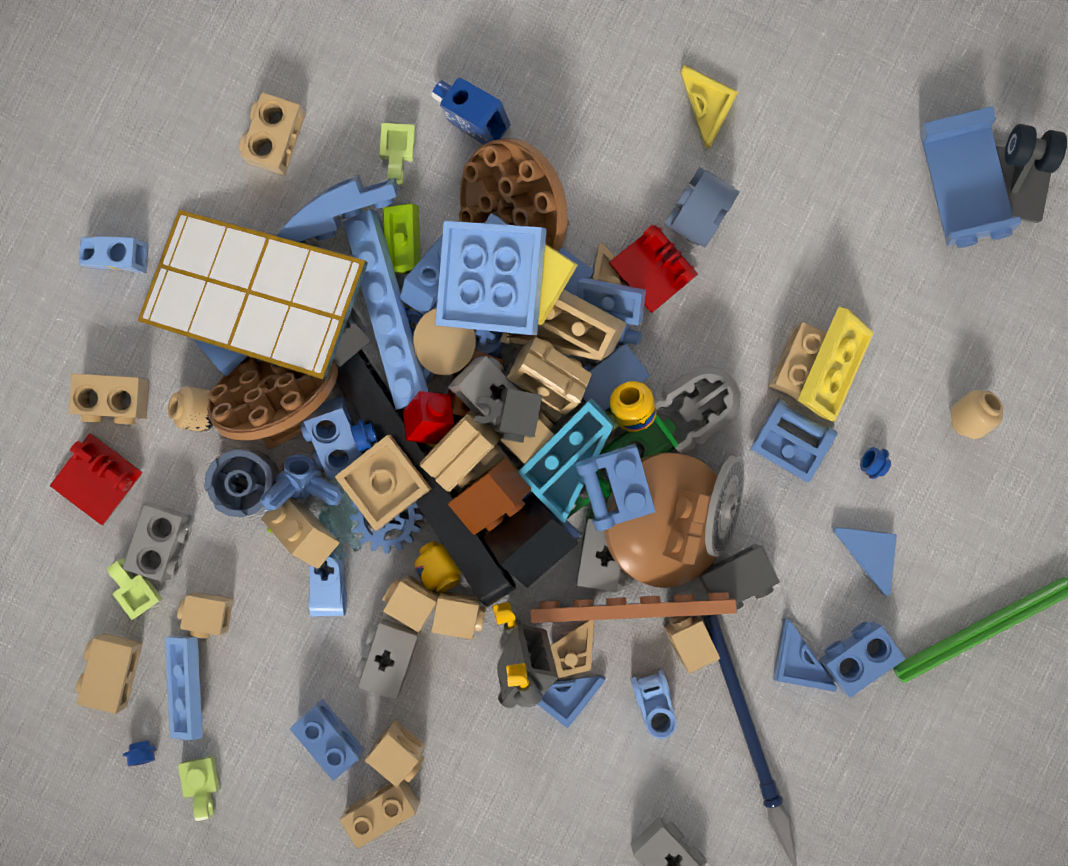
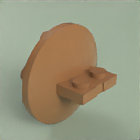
[459,138,570,252]
[207,356,338,450]
[604,452,718,588]

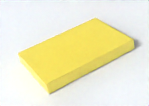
[798,306,874,423]

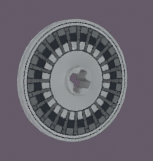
[705,455,744,557]

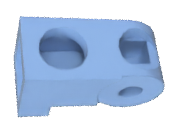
[79,236,148,273]

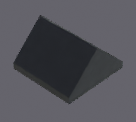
[483,492,579,588]

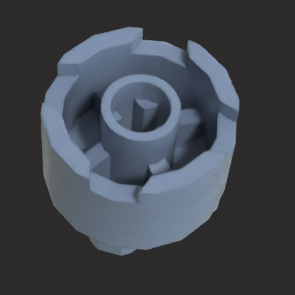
[665,167,740,248]
[204,449,280,517]

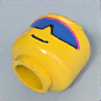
[609,381,657,432]
[414,541,462,593]

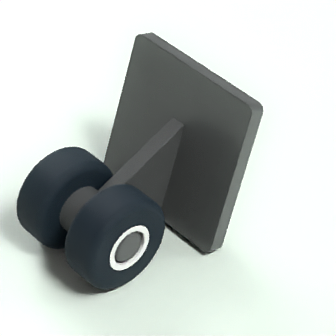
[996,124,1067,223]

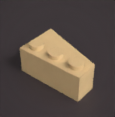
[499,289,627,360]

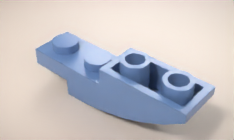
[277,175,400,244]

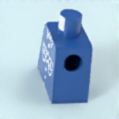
[432,78,511,145]

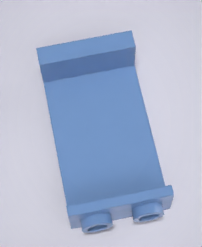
[920,106,1021,248]

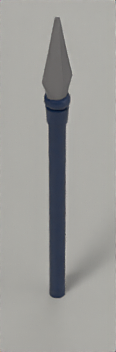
[704,615,797,866]

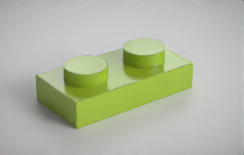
[383,204,421,275]

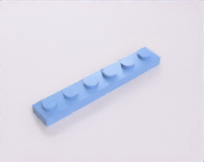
[343,209,428,410]

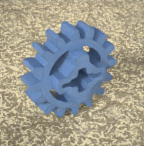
[350,502,424,554]

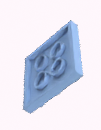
[435,221,547,335]

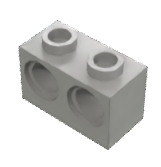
[122,504,192,582]

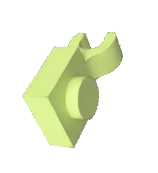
[379,123,416,185]
[106,558,163,620]
[178,755,220,821]

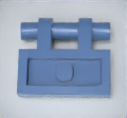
[576,277,646,345]

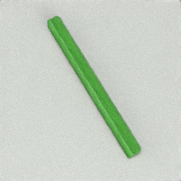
[893,577,1068,683]

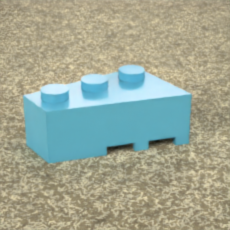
[518,398,615,523]

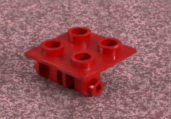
[609,224,698,313]
[50,433,143,526]

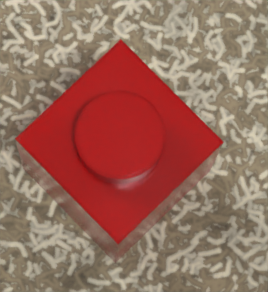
[403,391,454,444]

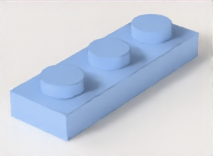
[165,635,203,740]

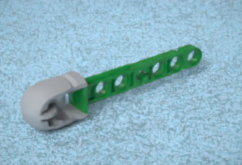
[567,366,741,518]

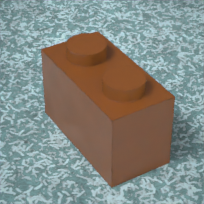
[448,458,531,535]

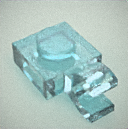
[319,502,362,560]

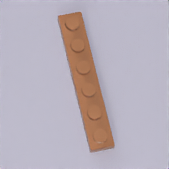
[530,592,738,623]

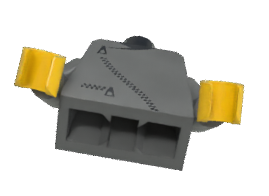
[493,602,558,708]

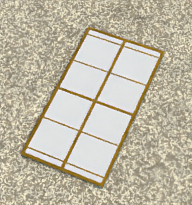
[137,210,368,381]

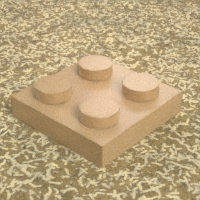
[335,435,431,531]

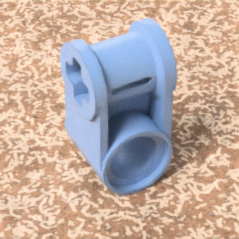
[309,552,347,617]
[631,669,676,739]

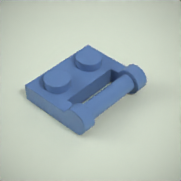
[749,398,837,483]
[576,444,656,531]

